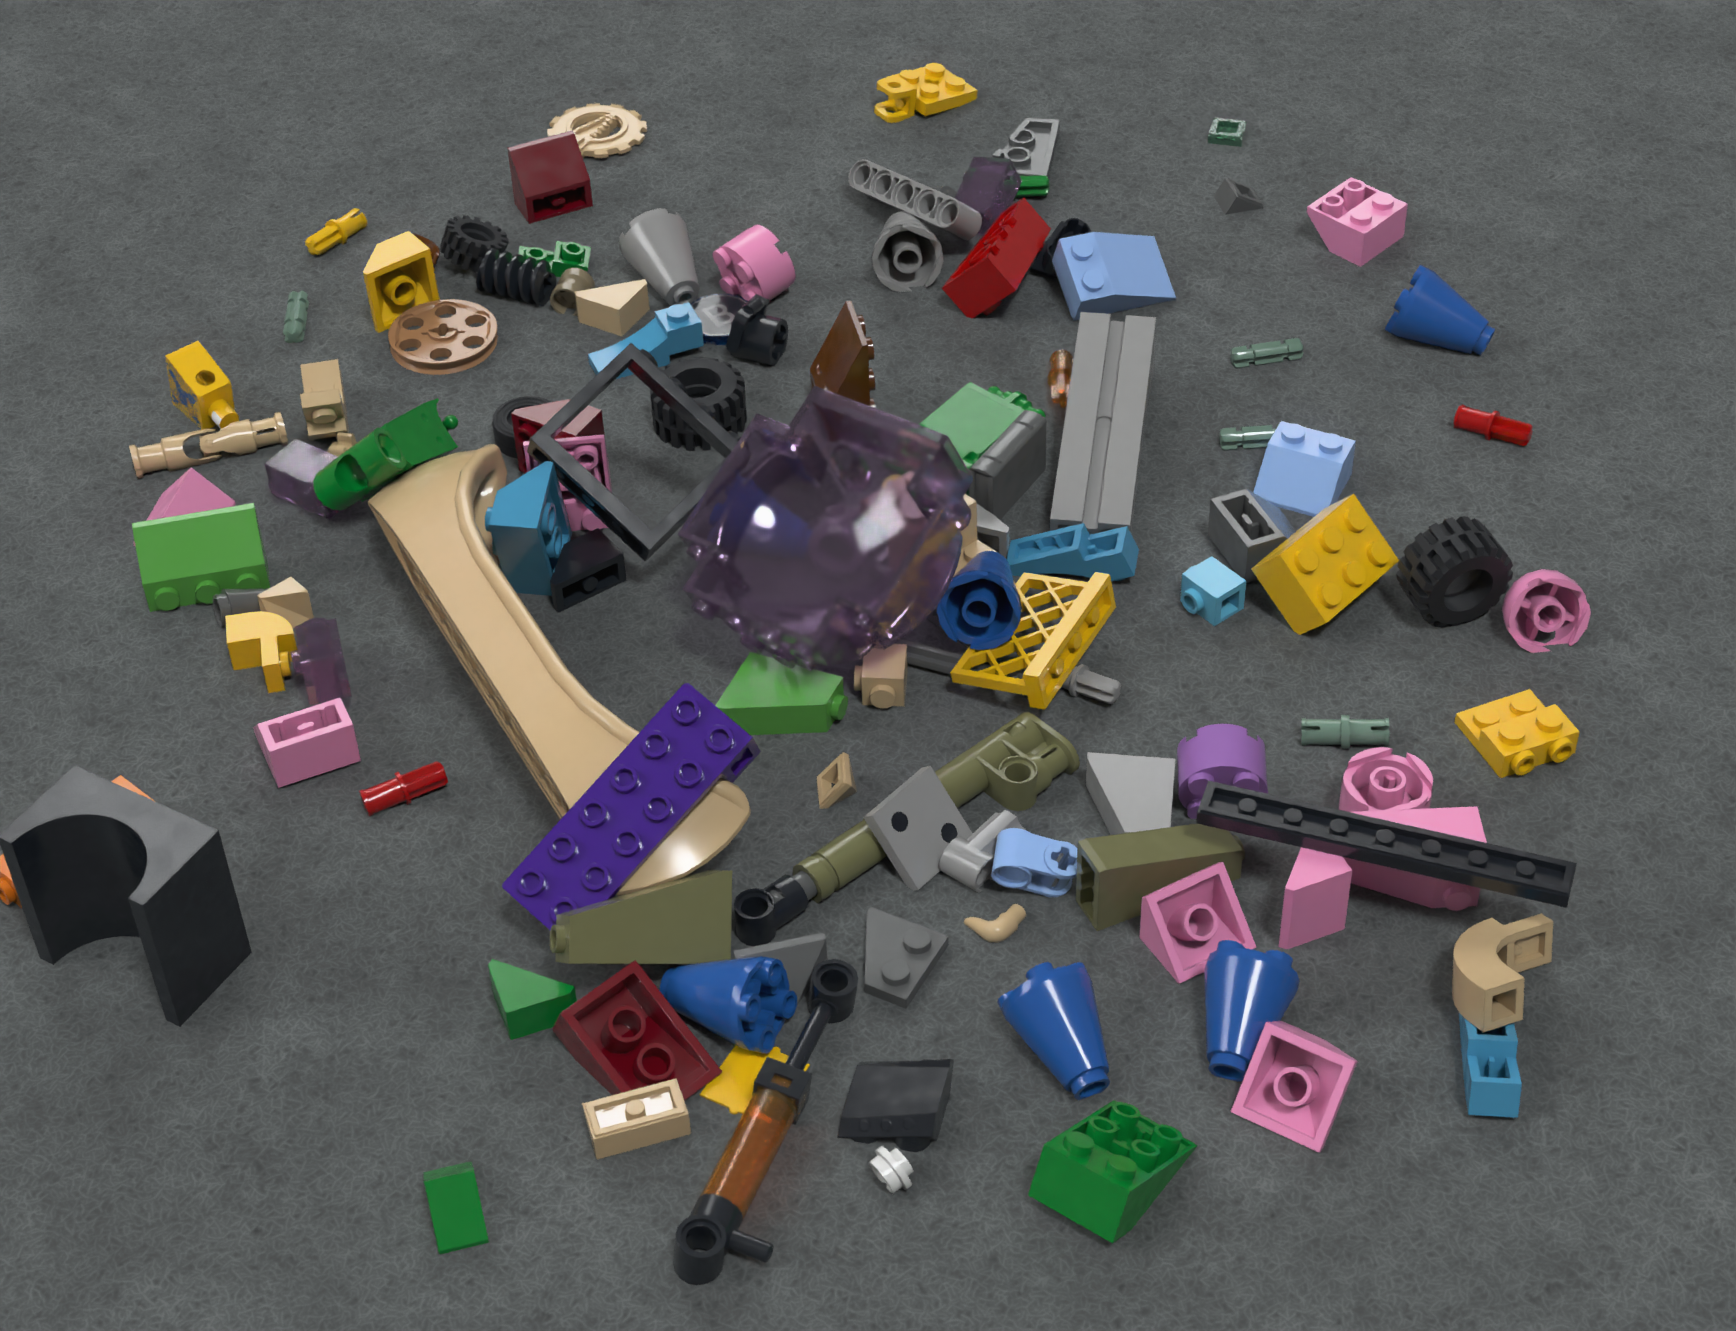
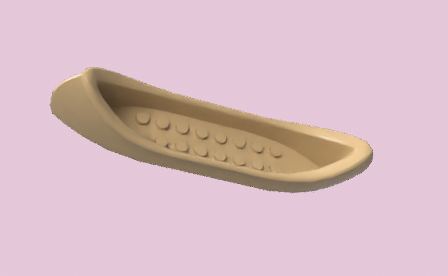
[368,444,751,896]

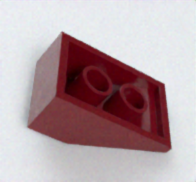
[552,960,722,1101]

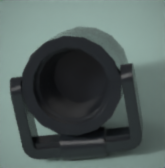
[726,294,788,366]

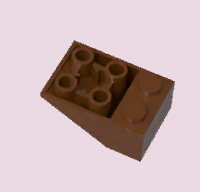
[810,301,876,441]

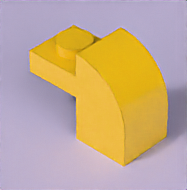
[225,611,300,693]

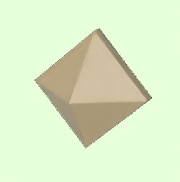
[817,752,857,809]

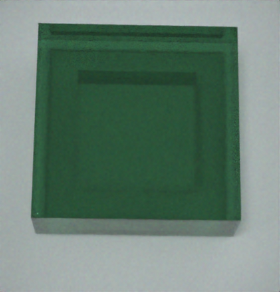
[1208,118,1247,147]

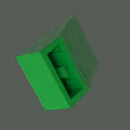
[1028,1100,1197,1244]

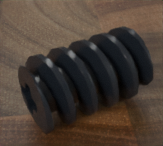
[476,248,557,307]

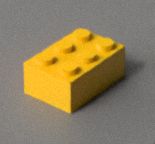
[1251,494,1399,635]

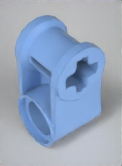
[991,828,1077,897]

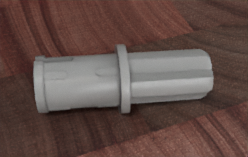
[1061,664,1121,704]

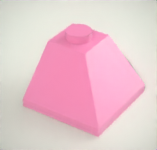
[1231,1021,1358,1153]

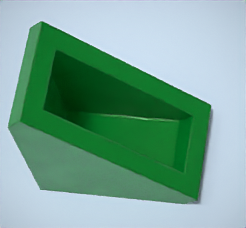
[488,959,577,1040]
[423,1161,489,1255]

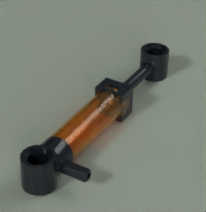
[673,959,858,1285]

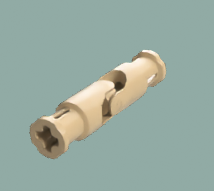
[129,412,288,479]

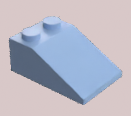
[1052,232,1176,321]

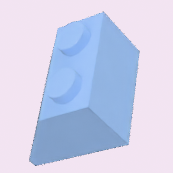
[1253,421,1355,517]

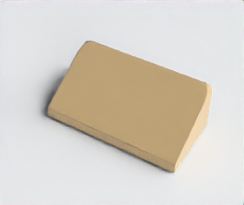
[582,1078,691,1159]

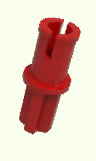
[1453,404,1533,446]
[359,761,448,817]

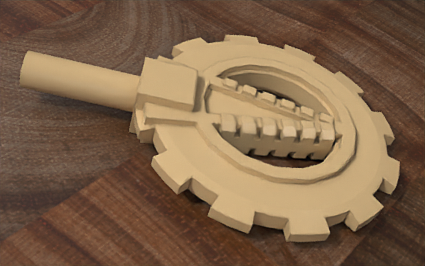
[547,103,647,158]

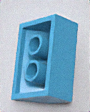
[485,461,572,596]

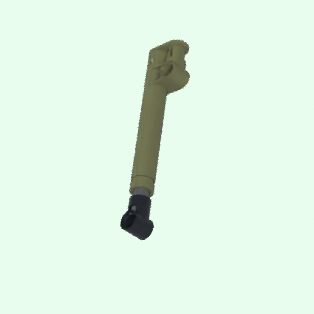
[734,712,1080,946]

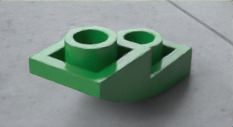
[518,241,591,277]

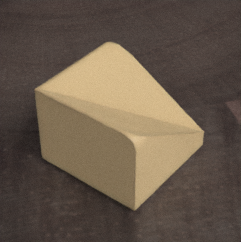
[257,577,314,628]

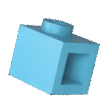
[1180,556,1246,626]

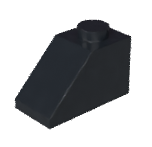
[550,528,627,613]

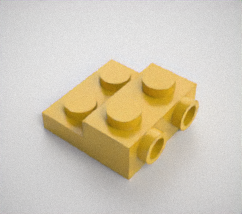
[1455,689,1580,778]

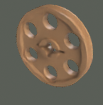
[388,299,497,375]

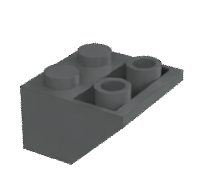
[1208,488,1297,583]

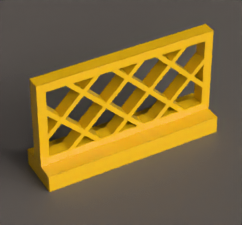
[950,572,1116,710]

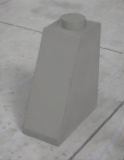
[1086,752,1175,835]

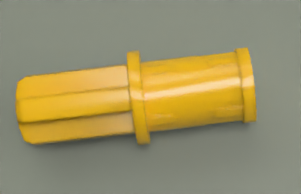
[305,208,367,255]

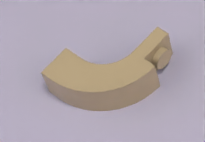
[300,359,349,440]
[1452,913,1553,1033]

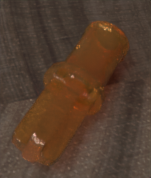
[1047,350,1073,408]

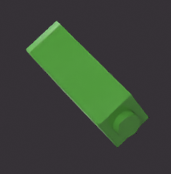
[715,652,848,735]

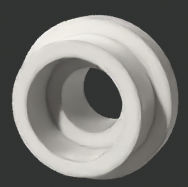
[869,1146,914,1194]

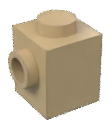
[854,643,908,708]

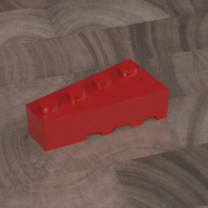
[942,197,1051,318]

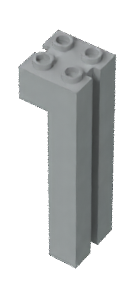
[1050,312,1156,535]

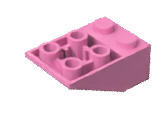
[523,434,612,531]

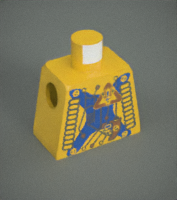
[165,341,239,430]

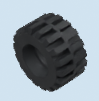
[650,357,747,451]
[1396,516,1513,628]

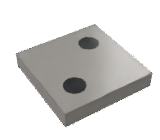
[863,766,973,891]

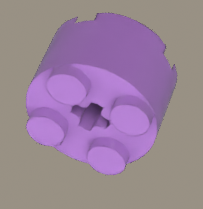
[1177,724,1268,819]

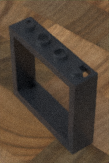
[527,343,749,562]

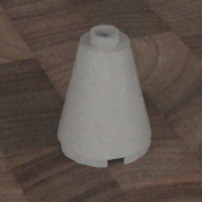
[619,208,699,306]
[872,211,944,292]

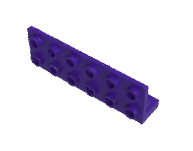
[502,683,761,930]

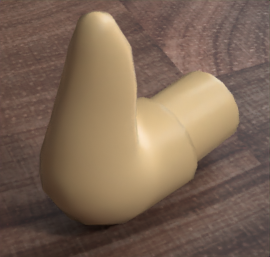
[964,904,1026,943]

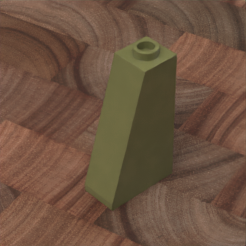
[1076,824,1245,931]
[549,870,732,964]

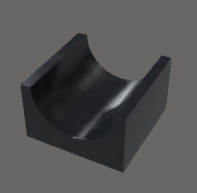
[0,765,252,1027]

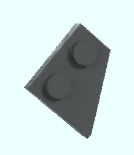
[865,907,949,1009]

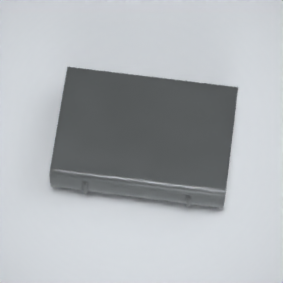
[969,410,1047,520]

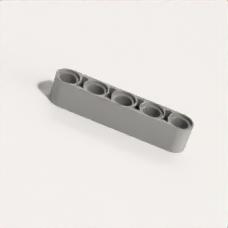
[848,159,982,240]

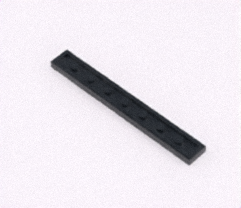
[1196,780,1577,908]

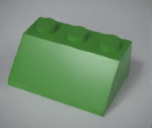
[132,503,271,612]

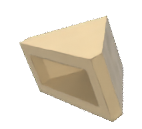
[575,279,650,336]

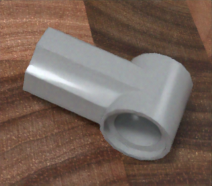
[939,810,1026,893]

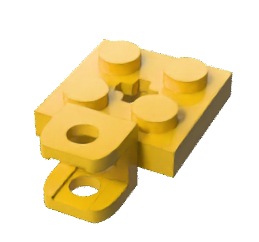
[874,63,978,123]

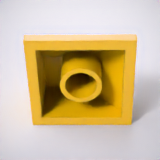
[363,231,440,333]

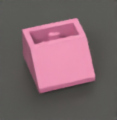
[1307,177,1408,267]
[253,698,361,788]

